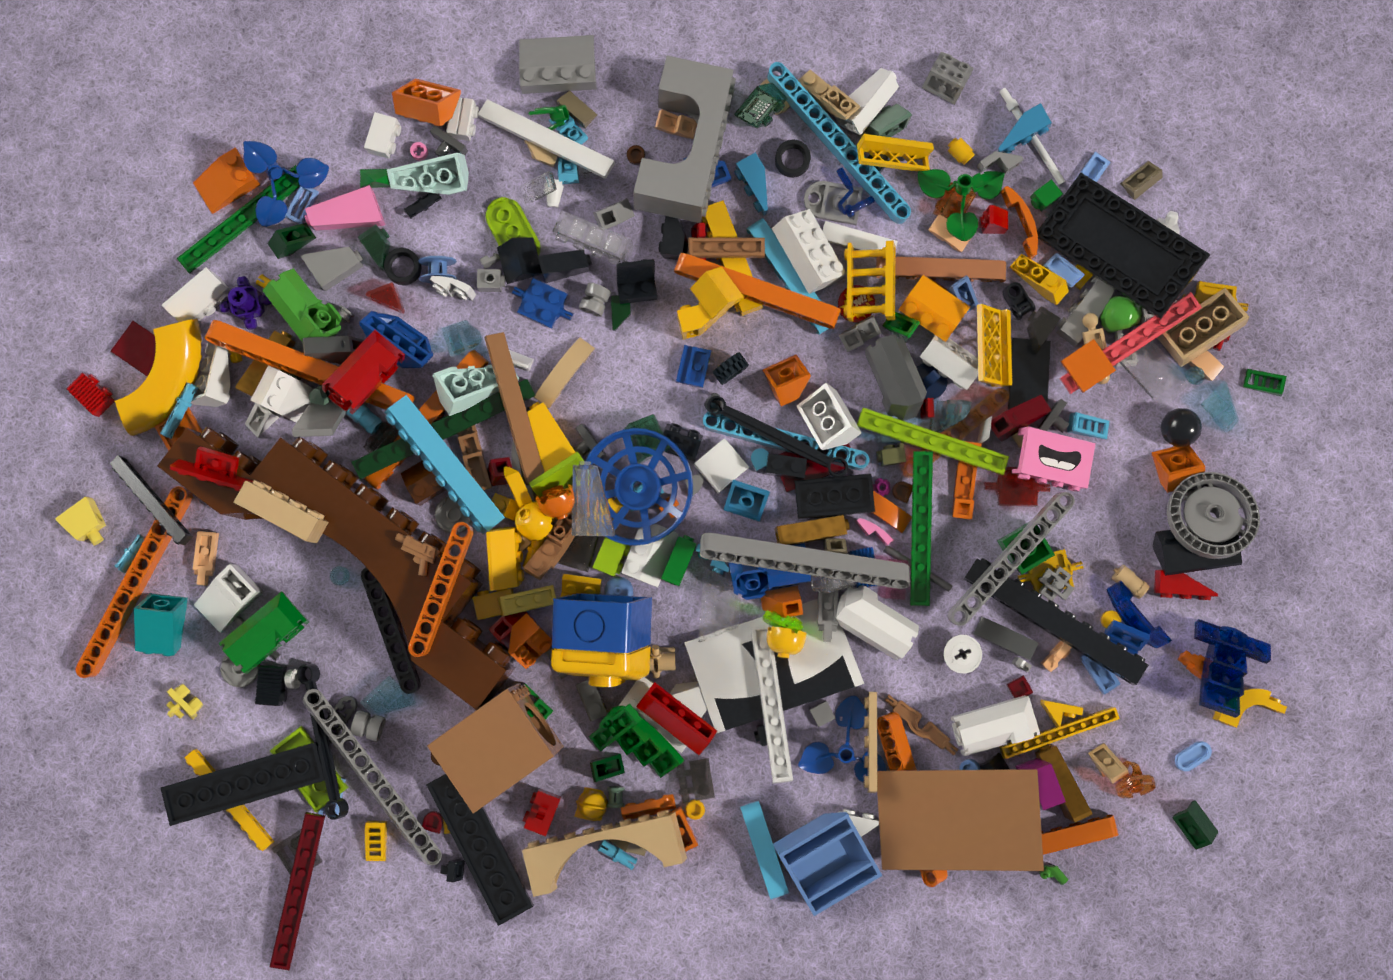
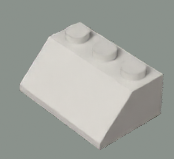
[162,267,230,325]
[920,335,978,390]
[797,383,862,450]
[621,521,678,587]

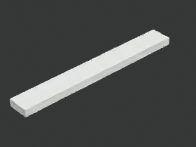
[478,99,615,179]
[751,625,793,784]

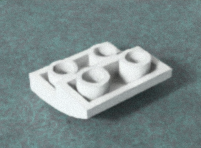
[430,276,476,301]
[693,438,749,493]

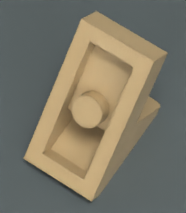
[1088,743,1129,784]

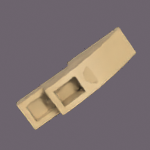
[798,70,860,120]

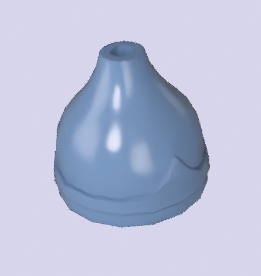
[604,577,633,596]

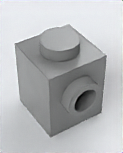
[477,269,506,292]

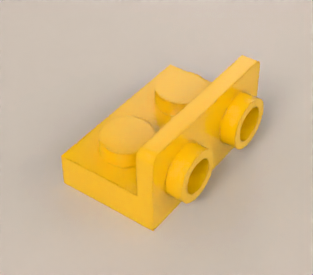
[560,574,602,597]

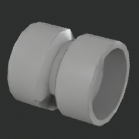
[579,282,611,317]
[350,710,386,742]

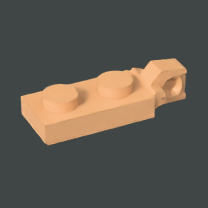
[192,531,219,586]
[1041,641,1072,672]

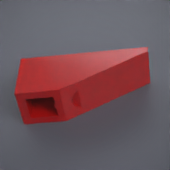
[1154,570,1218,600]

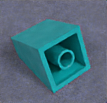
[134,593,188,656]

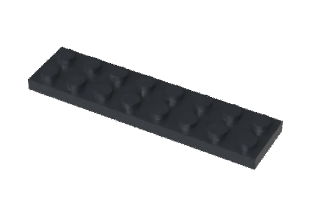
[160,742,325,826]
[426,774,534,926]

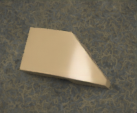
[524,140,557,167]

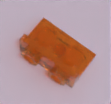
[933,182,976,219]

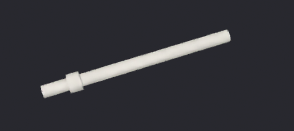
[999,88,1065,185]

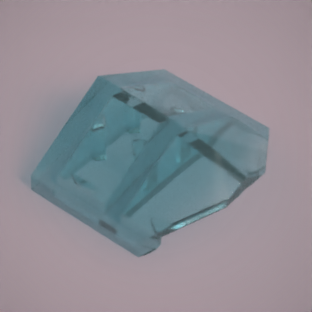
[442,320,483,358]

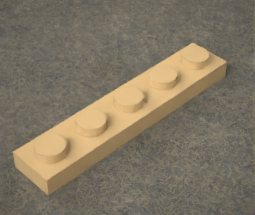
[864,692,877,793]

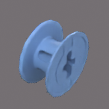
[418,256,457,284]

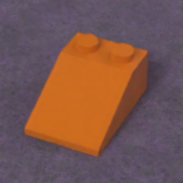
[193,147,261,214]

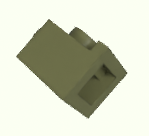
[876,443,906,467]

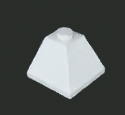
[670,681,707,718]

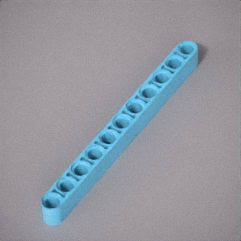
[767,62,911,224]

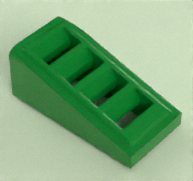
[1243,369,1287,397]

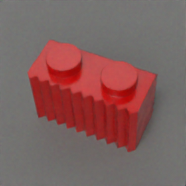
[66,372,115,417]

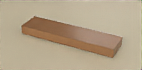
[688,238,765,258]

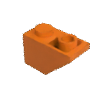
[761,585,803,618]

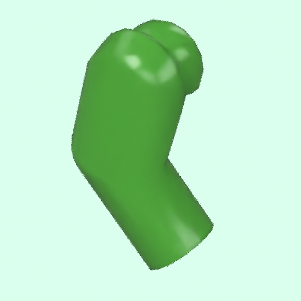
[1039,865,1068,885]

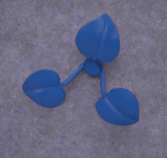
[243,141,329,227]
[798,695,887,783]

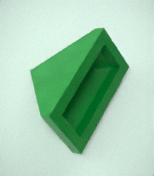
[360,169,390,188]

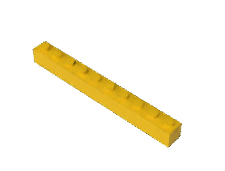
[999,707,1120,759]
[184,749,275,851]

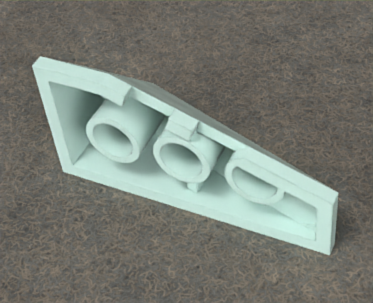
[387,152,469,195]
[433,365,519,416]

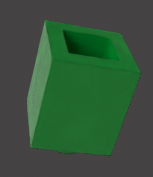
[1030,179,1063,212]

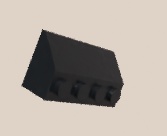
[1153,530,1242,576]

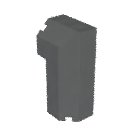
[865,334,927,421]

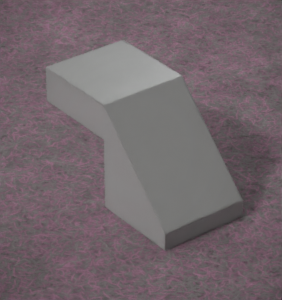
[977,151,1023,174]

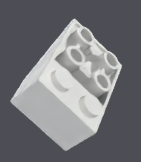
[194,564,263,633]

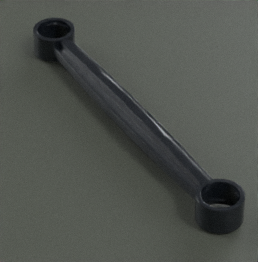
[707,396,848,478]
[297,664,349,820]

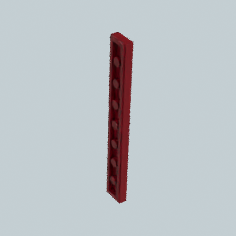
[270,812,326,971]

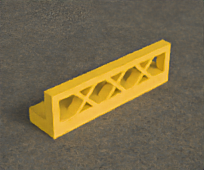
[857,134,934,172]

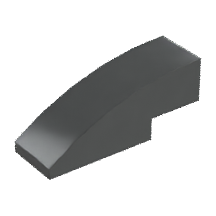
[973,617,1039,660]

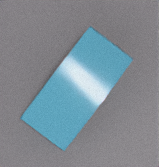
[549,115,588,145]
[695,544,729,575]

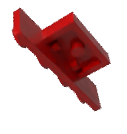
[170,446,253,492]

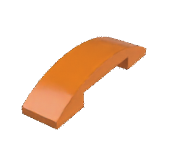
[1001,186,1038,259]
[952,441,982,520]
[872,491,912,533]

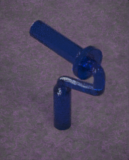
[836,167,875,218]

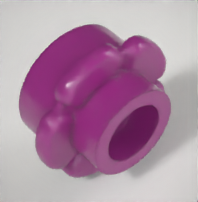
[873,478,891,496]

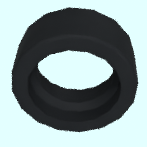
[775,139,811,178]
[384,247,422,286]

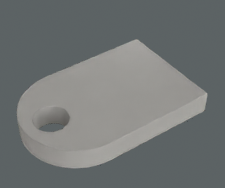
[804,181,863,225]

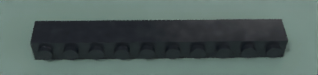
[964,558,1149,686]

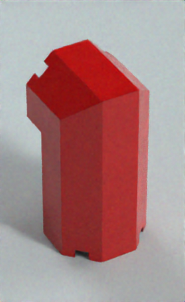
[322,330,405,414]

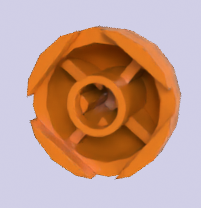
[536,484,576,520]

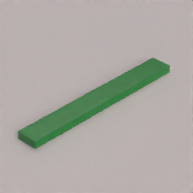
[177,165,300,274]
[910,451,933,606]

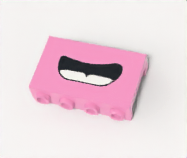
[1012,427,1096,492]

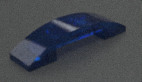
[1106,581,1172,649]

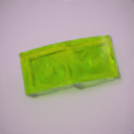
[762,610,804,633]

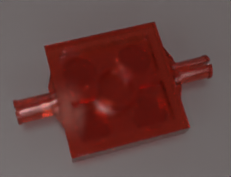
[984,467,1051,507]

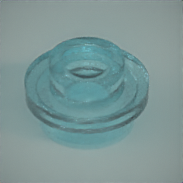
[1185,367,1205,385]
[330,566,350,586]

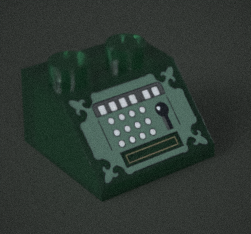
[734,82,788,128]

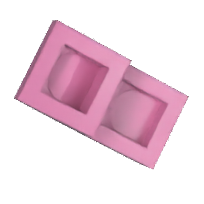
[855,518,893,546]

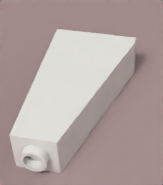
[834,68,899,135]

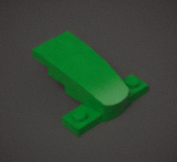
[588,704,685,778]

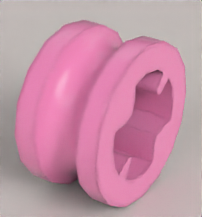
[410,142,428,161]

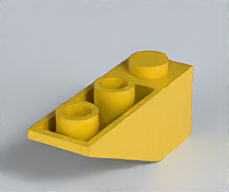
[1009,254,1069,305]

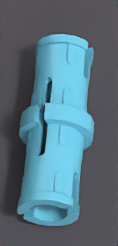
[115,534,144,573]
[597,840,638,870]

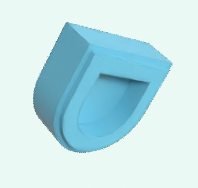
[751,448,769,471]

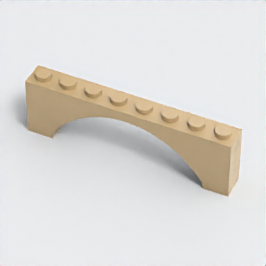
[522,810,687,897]

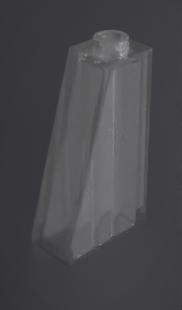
[572,461,615,536]

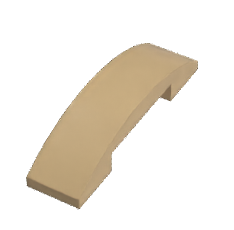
[534,337,595,408]

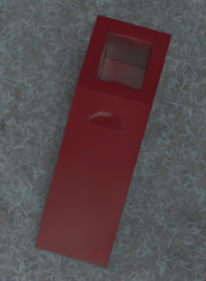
[991,395,1052,442]

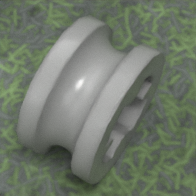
[338,305,355,323]

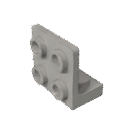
[922,52,974,105]

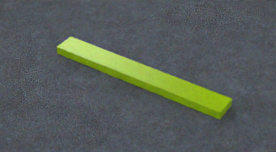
[857,408,1010,475]

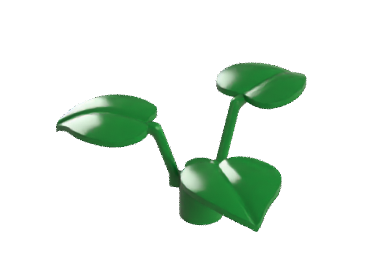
[918,169,1005,241]

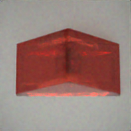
[366,282,405,314]

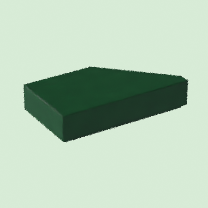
[611,295,631,331]

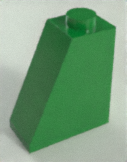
[661,535,697,587]

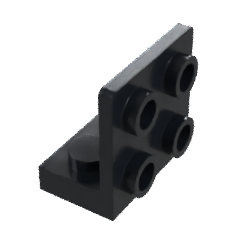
[616,259,658,304]

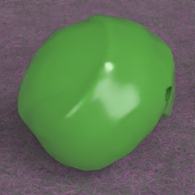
[1099,296,1142,333]

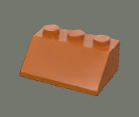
[392,78,461,126]

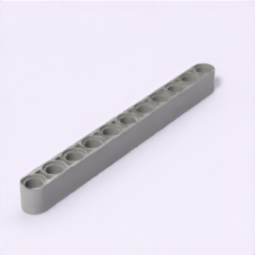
[700,533,910,589]
[303,689,442,865]

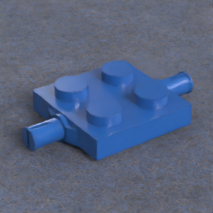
[512,278,573,329]

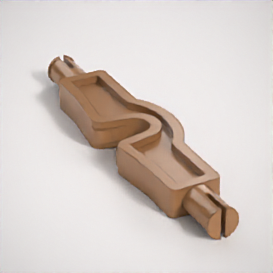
[884,694,958,755]

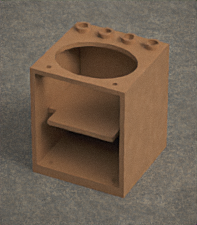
[427,683,564,813]

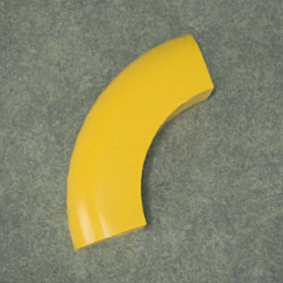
[115,318,202,436]

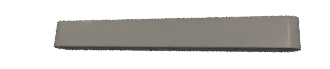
[948,492,1075,626]

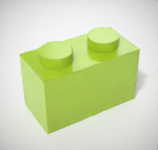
[592,537,631,577]

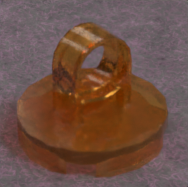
[1115,761,1156,798]

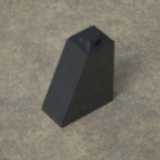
[538,249,592,283]

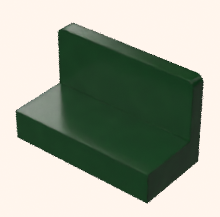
[1172,800,1218,850]

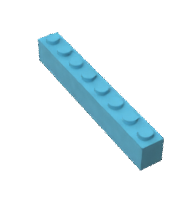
[384,395,505,534]

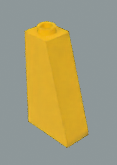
[527,402,576,473]

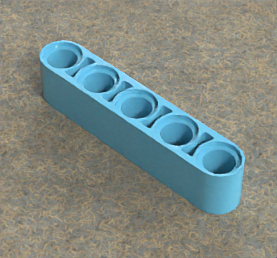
[740,801,789,899]

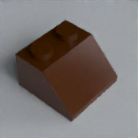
[400,460,446,506]

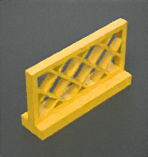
[977,304,1012,387]

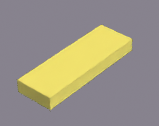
[497,585,556,616]

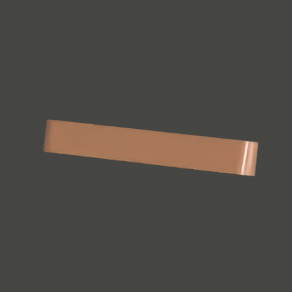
[876,257,1006,283]

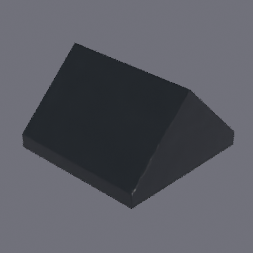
[497,237,543,284]

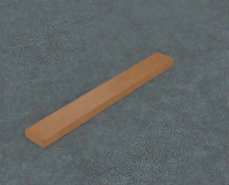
[484,332,544,485]

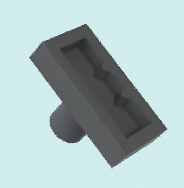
[430,125,468,157]
[1037,399,1069,433]
[573,424,607,459]

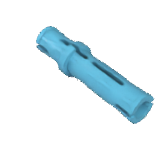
[160,382,199,439]

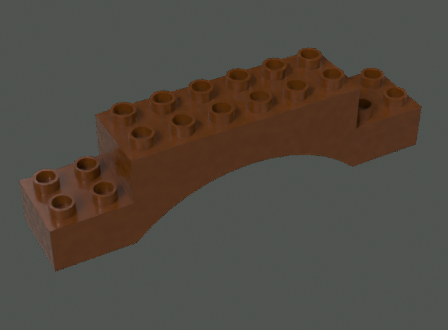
[157,426,516,710]

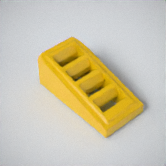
[365,821,387,861]

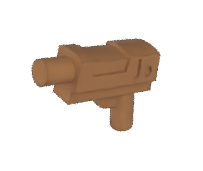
[395,533,440,576]

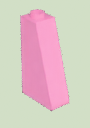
[305,185,385,231]

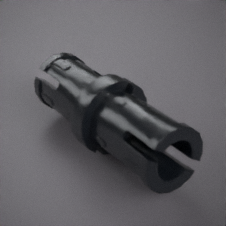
[404,193,442,219]

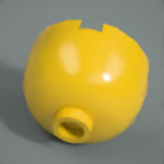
[515,502,554,541]
[767,627,807,659]

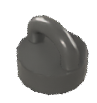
[704,393,724,413]

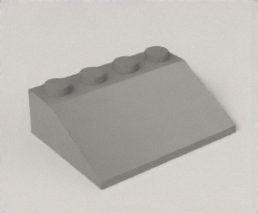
[519,35,597,94]

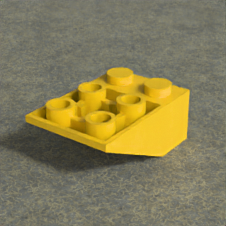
[677,302,732,340]

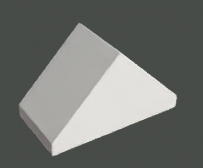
[245,403,279,438]

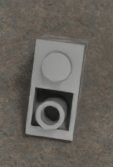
[593,198,635,231]

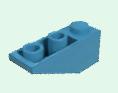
[998,103,1052,154]
[734,152,768,216]

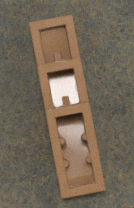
[457,425,492,490]

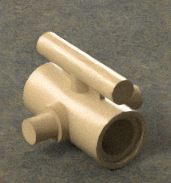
[650,644,676,679]

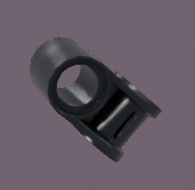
[1003,282,1036,320]

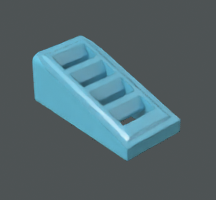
[1067,412,1109,439]

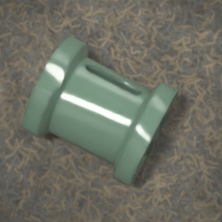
[607,786,625,808]

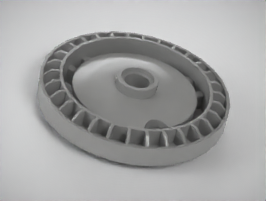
[1167,472,1260,559]

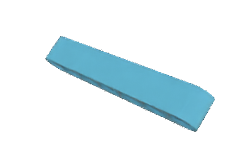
[746,218,829,335]

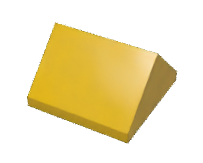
[690,267,744,320]

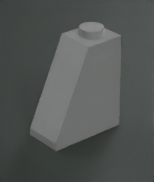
[301,247,363,291]

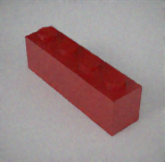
[636,682,717,755]

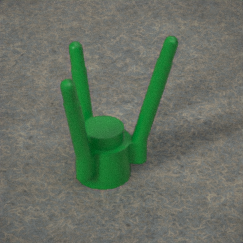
[528,105,569,130]

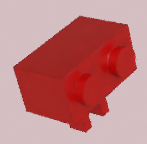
[523,789,561,837]

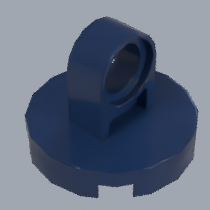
[916,363,948,400]

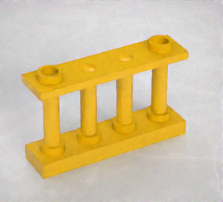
[844,240,896,322]

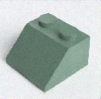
[865,103,912,137]

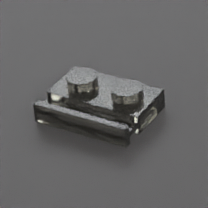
[364,421,399,453]

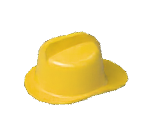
[574,787,608,821]

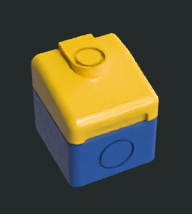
[551,593,652,687]

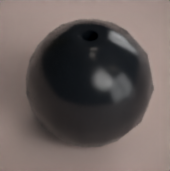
[1160,408,1202,447]

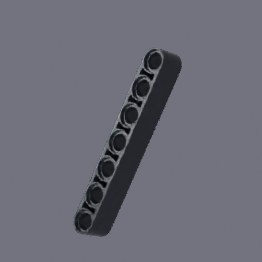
[361,567,421,694]

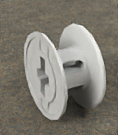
[943,635,982,674]

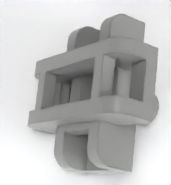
[1038,566,1075,601]

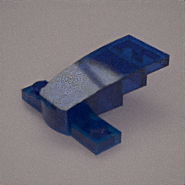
[1194,619,1271,718]

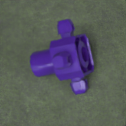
[219,276,272,330]

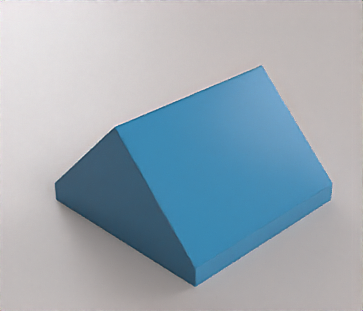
[723,480,770,522]

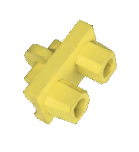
[166,684,203,720]

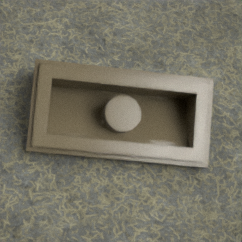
[557,91,597,128]
[1120,161,1163,200]

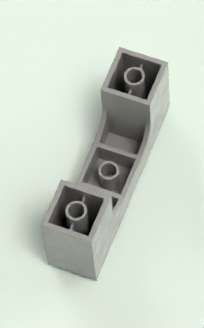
[633,56,736,223]

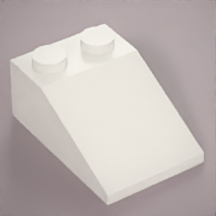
[251,366,314,423]

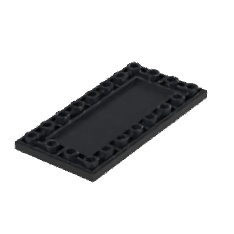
[1037,173,1210,319]

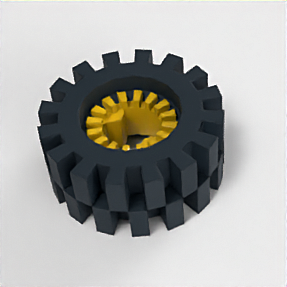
[712,352,749,385]

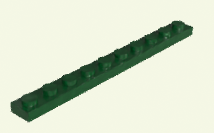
[351,379,536,480]

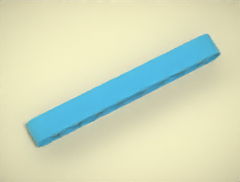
[703,412,869,471]

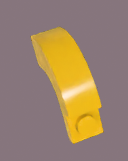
[1212,688,1287,728]

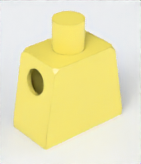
[55,497,106,546]

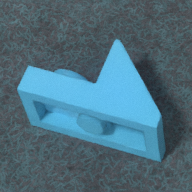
[558,158,579,184]

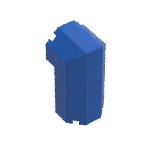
[728,543,811,600]

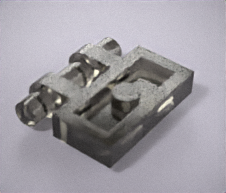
[675,758,715,804]

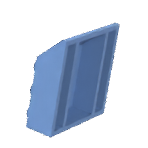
[773,812,882,916]

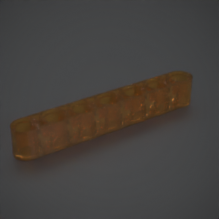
[901,388,1009,479]

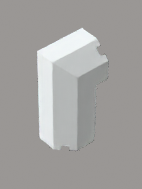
[836,585,919,660]
[951,695,1040,756]

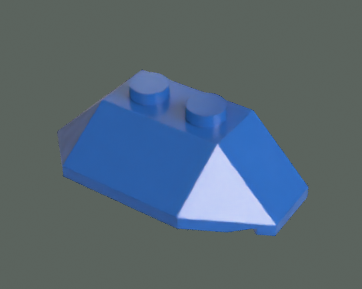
[359,311,433,368]

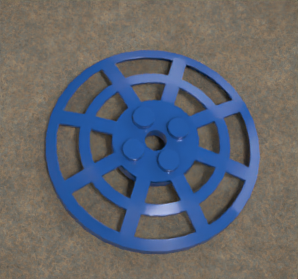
[579,428,693,545]

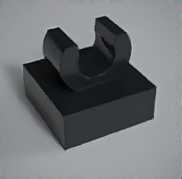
[440,859,465,882]

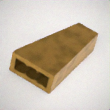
[235,330,296,396]
[774,515,850,545]
[1035,744,1093,822]

